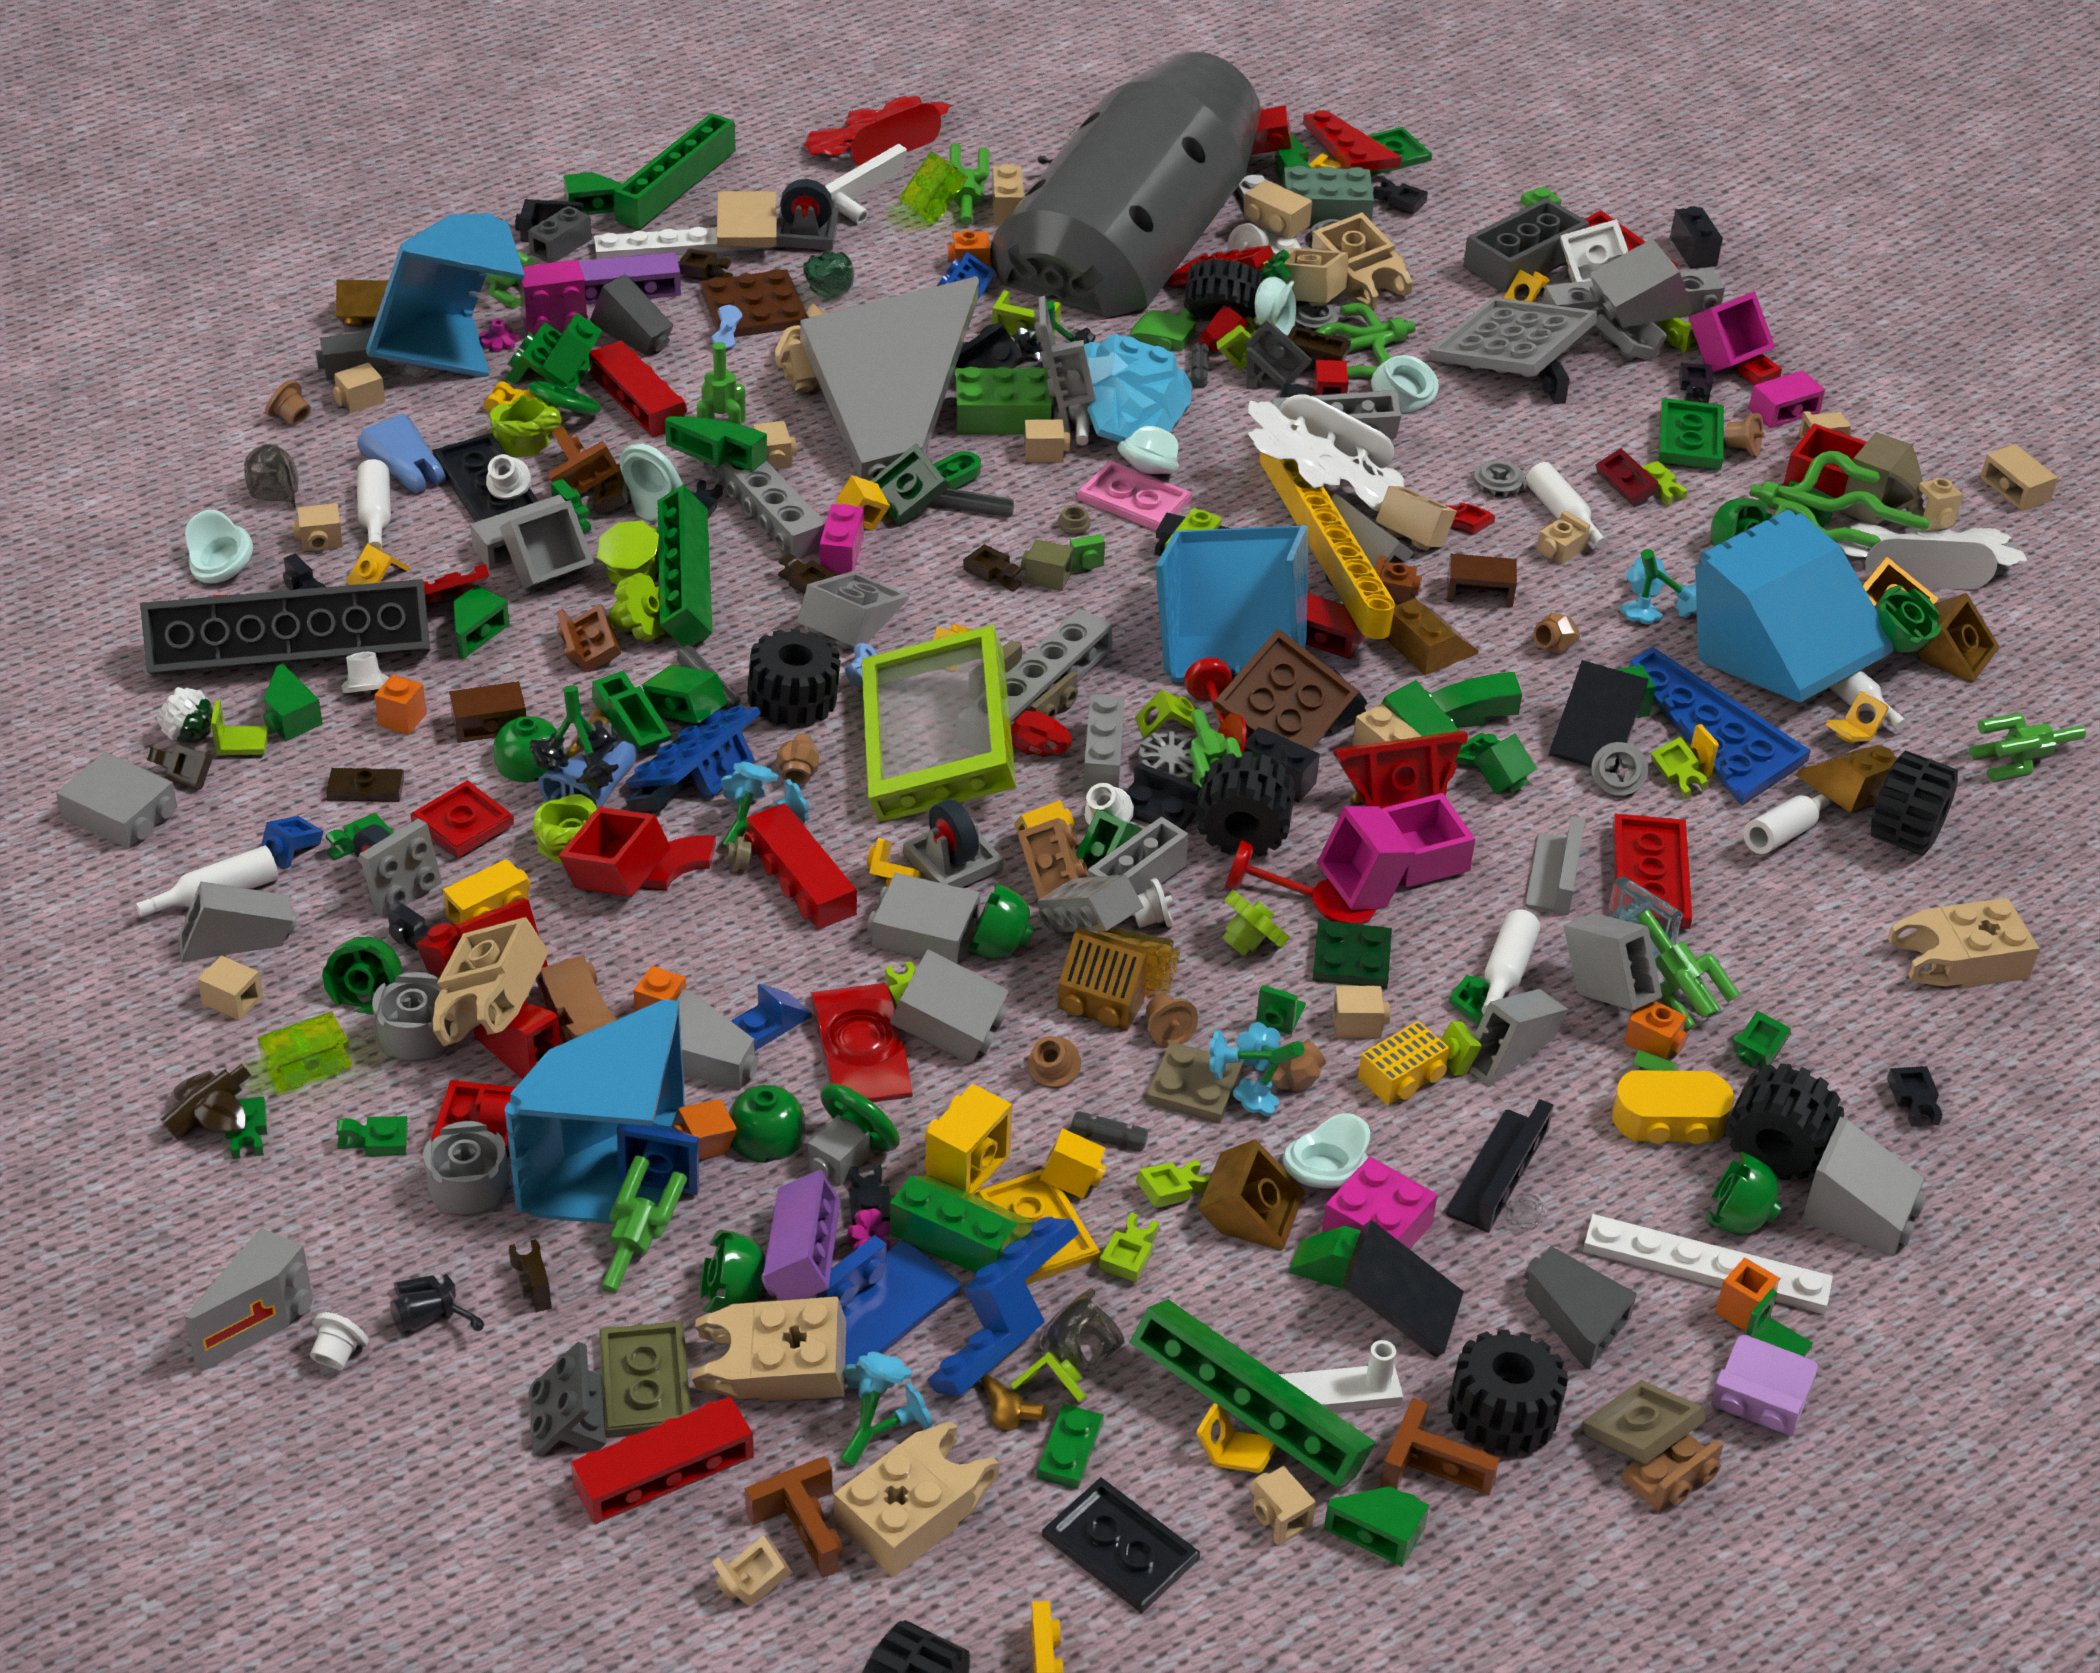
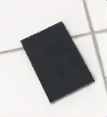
[1549,660,1649,774]
[1341,1220,1464,1357]
[1042,1477,1200,1614]

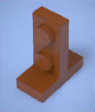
[547,425,620,495]
[1380,1398,1500,1496]
[745,1456,843,1578]

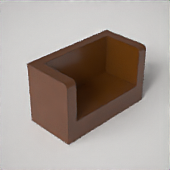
[1447,553,1517,607]
[449,681,526,743]

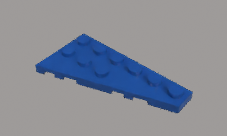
[1629,647,1811,805]

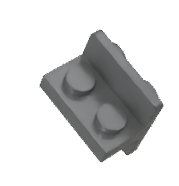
[528,1342,606,1457]

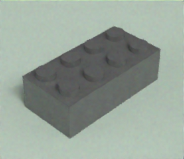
[1463,198,1590,292]

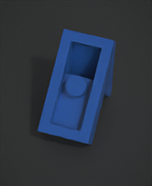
[731,984,812,1051]

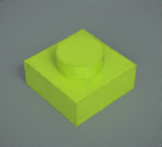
[1441,1021,1482,1076]

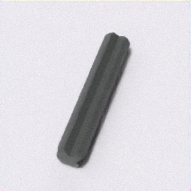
[929,488,1015,518]
[677,645,740,710]

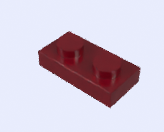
[1595,448,1660,507]

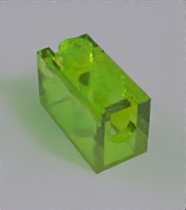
[898,151,968,224]
[257,1011,352,1093]

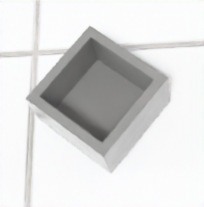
[499,500,594,589]

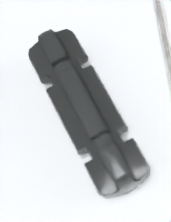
[1191,343,1209,388]
[1071,1111,1148,1151]

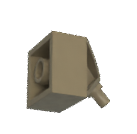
[1839,432,1925,525]

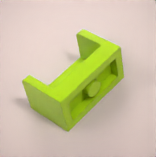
[992,290,1061,336]

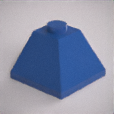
[617,1123,699,1195]

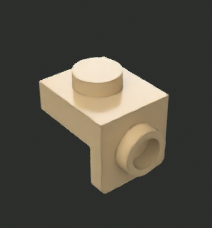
[1918,478,1964,532]
[712,1535,792,1606]

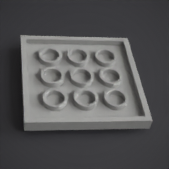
[1430,297,1598,377]

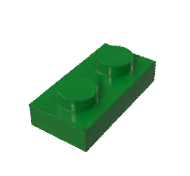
[1037,1403,1104,1490]

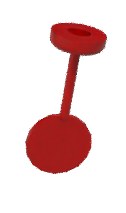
[1184,657,1247,753]
[1224,840,1376,925]

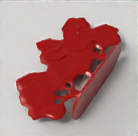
[804,96,952,166]

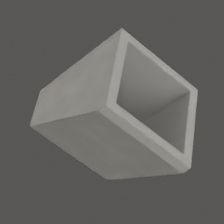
[1589,238,1693,328]
[1801,1117,1927,1256]

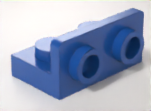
[937,252,996,299]

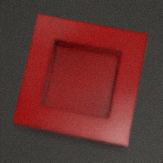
[1737,354,1782,385]

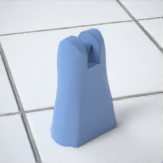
[357,413,446,494]
[538,741,637,808]

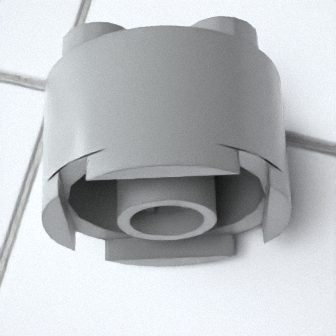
[372,972,452,1060]
[423,1121,509,1215]

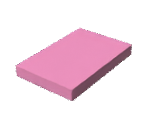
[1077,460,1192,531]

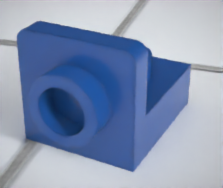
[261,816,324,869]

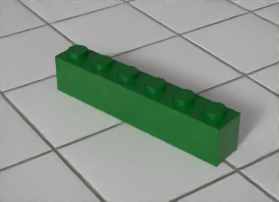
[613,113,736,229]
[657,484,713,648]
[1129,1299,1376,1488]

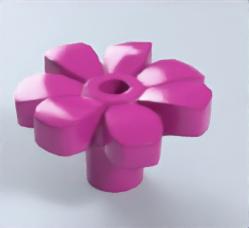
[480,319,519,352]
[847,1208,890,1252]

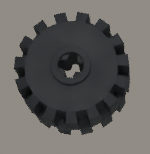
[747,629,841,727]
[1871,750,1958,856]
[1196,752,1295,857]
[1726,1063,1844,1180]
[1447,1329,1568,1456]
[862,1620,971,1673]

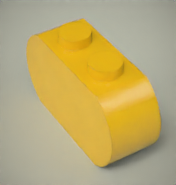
[1612,1070,1734,1144]

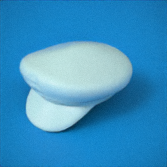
[1255,277,1296,336]
[1371,355,1439,413]
[1117,426,1179,474]
[619,444,683,521]
[185,510,253,584]
[1283,1113,1371,1189]

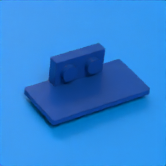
[625,705,761,798]
[816,1235,961,1382]

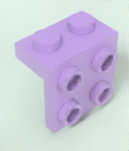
[1711,1335,1818,1437]

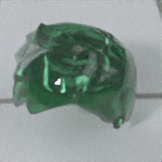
[803,250,855,298]

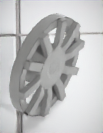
[1138,731,1195,781]

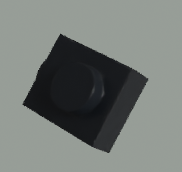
[515,199,584,242]

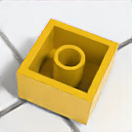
[924,1083,1012,1195]

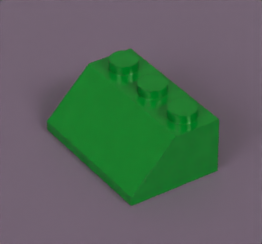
[890,1176,1035,1273]

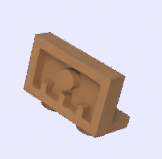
[1017,818,1088,900]
[1621,1434,1723,1512]

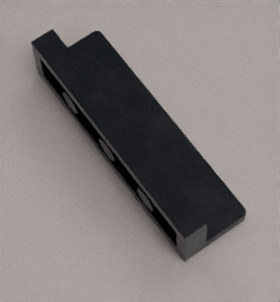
[1446,1099,1554,1233]

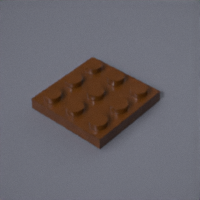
[700,269,809,337]
[1213,628,1360,750]

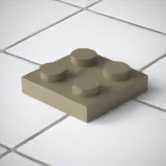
[1146,1041,1244,1124]
[1582,1380,1706,1464]

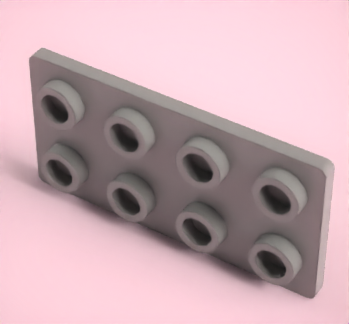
[1034,296,1096,433]

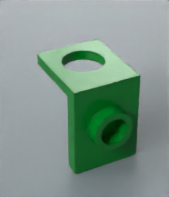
[1256,985,1306,1035]
[1745,1289,1813,1357]

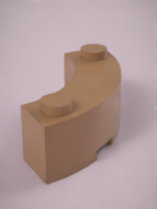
[536,955,618,1043]

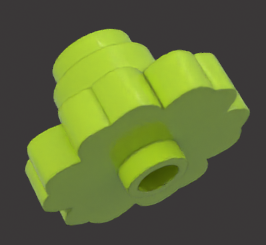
[609,573,668,642]
[1222,889,1290,957]

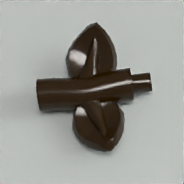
[160,1064,251,1141]

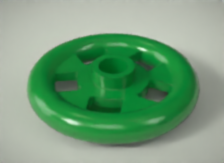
[528,381,601,415]
[820,1083,900,1152]

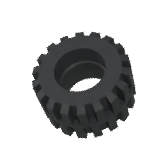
[1184,259,1263,321]

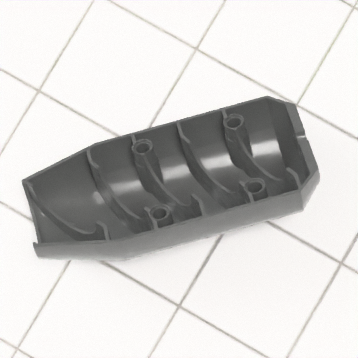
[990,51,1261,318]

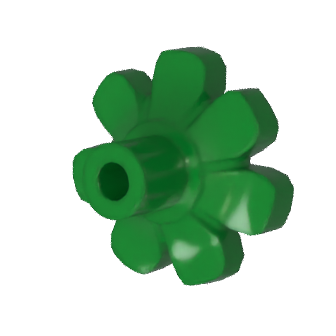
[1259,250,1291,282]

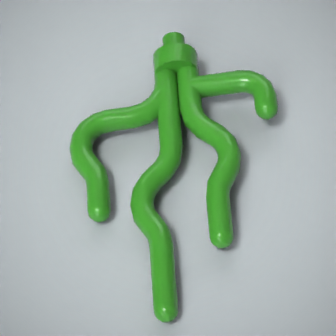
[1307,303,1416,379]
[1749,451,1931,548]

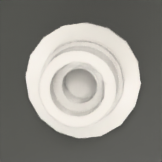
[1228,223,1270,252]
[486,454,531,500]
[341,652,389,694]
[1084,783,1134,825]
[1133,878,1174,928]
[310,1312,369,1370]

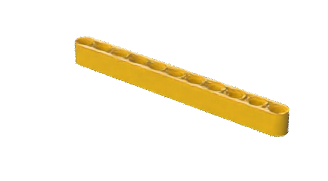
[1259,451,1395,639]

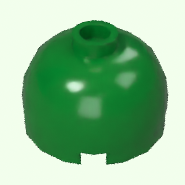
[1710,497,1773,546]
[1874,585,1942,654]
[493,716,565,783]
[967,883,1034,959]
[322,937,403,1015]
[729,1085,806,1162]
[1706,1152,1782,1235]
[700,1229,767,1313]

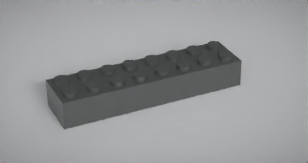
[140,579,431,675]

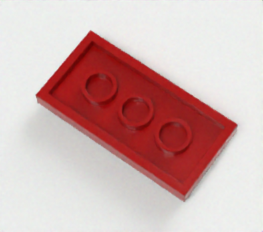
[1612,813,1692,929]

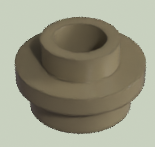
[1058,505,1090,534]
[724,836,751,873]

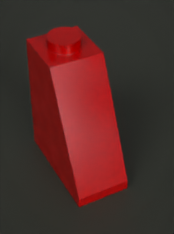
[473,1002,561,1079]

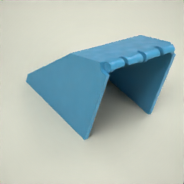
[366,213,525,377]
[1695,510,1893,703]
[1155,525,1308,683]
[505,999,685,1224]

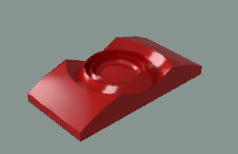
[811,983,913,1103]

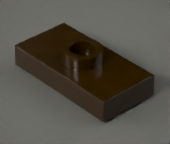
[1288,326,1351,361]
[593,464,629,515]
[326,768,404,802]

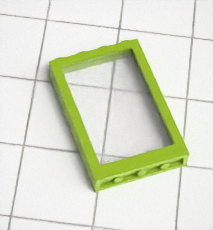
[862,624,1017,821]

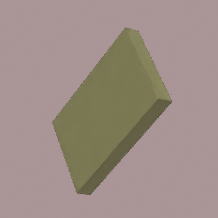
[599,1321,691,1438]

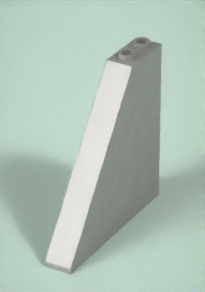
[800,276,979,480]

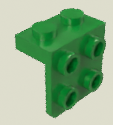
[506,322,590,390]

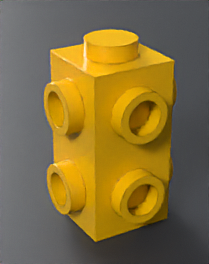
[443,859,531,925]

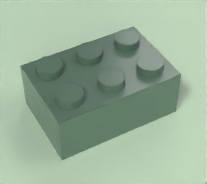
[1282,166,1374,227]

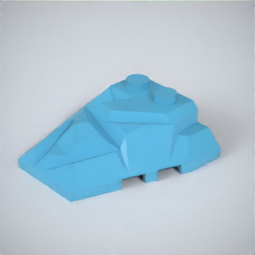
[1084,334,1192,443]

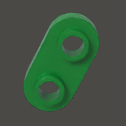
[933,451,981,489]

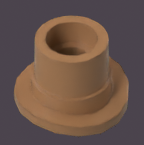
[265,379,311,426]
[1725,413,1764,457]
[1146,994,1198,1048]
[1027,1036,1081,1088]

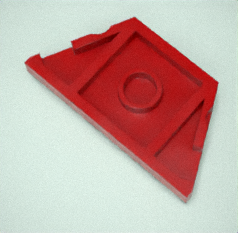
[1333,731,1468,808]

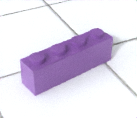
[579,252,681,305]
[762,1169,840,1301]

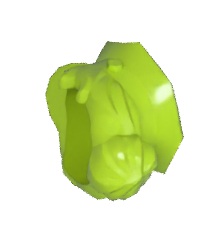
[489,395,562,457]
[597,521,659,585]
[532,794,597,864]

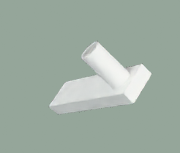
[825,144,907,225]
[1235,1340,1403,1422]

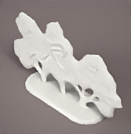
[1248,395,1404,511]
[1836,522,2027,590]

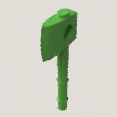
[1129,308,1196,351]

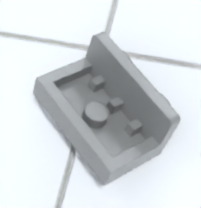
[1595,314,1667,360]

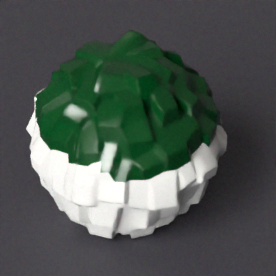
[157,687,213,743]

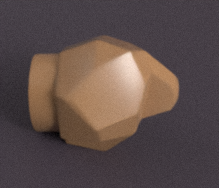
[1533,613,1580,654]
[776,734,819,784]
[1271,1040,1326,1092]

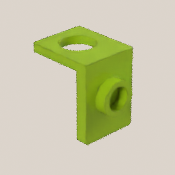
[1135,689,1196,739]
[211,700,269,755]
[1010,1352,1089,1403]

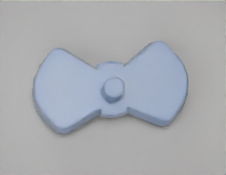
[711,305,743,350]
[845,643,877,687]

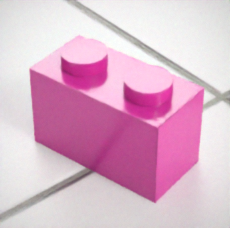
[1748,370,1825,429]
[820,504,864,575]

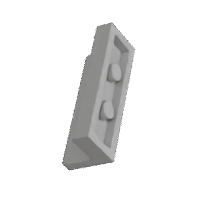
[1331,493,1414,569]
[1525,816,1585,915]

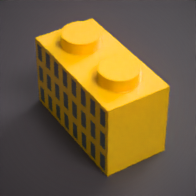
[1358,1021,1449,1106]

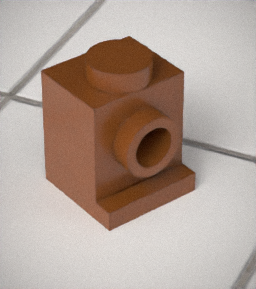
[1375,555,1422,604]

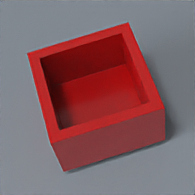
[1783,423,1867,498]
[558,807,671,897]

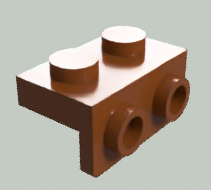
[557,604,621,672]

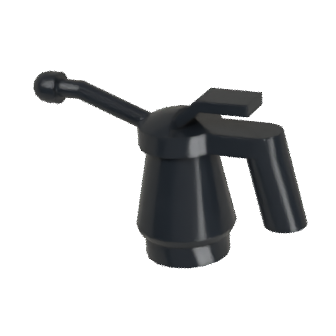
[390,1274,484,1332]

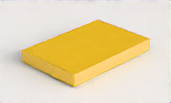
[976,1169,1100,1285]

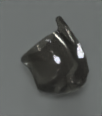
[244,444,299,511]
[1039,1288,1125,1372]

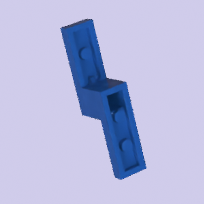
[928,1216,1079,1396]

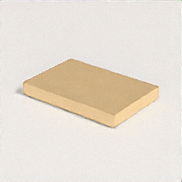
[717,191,777,247]

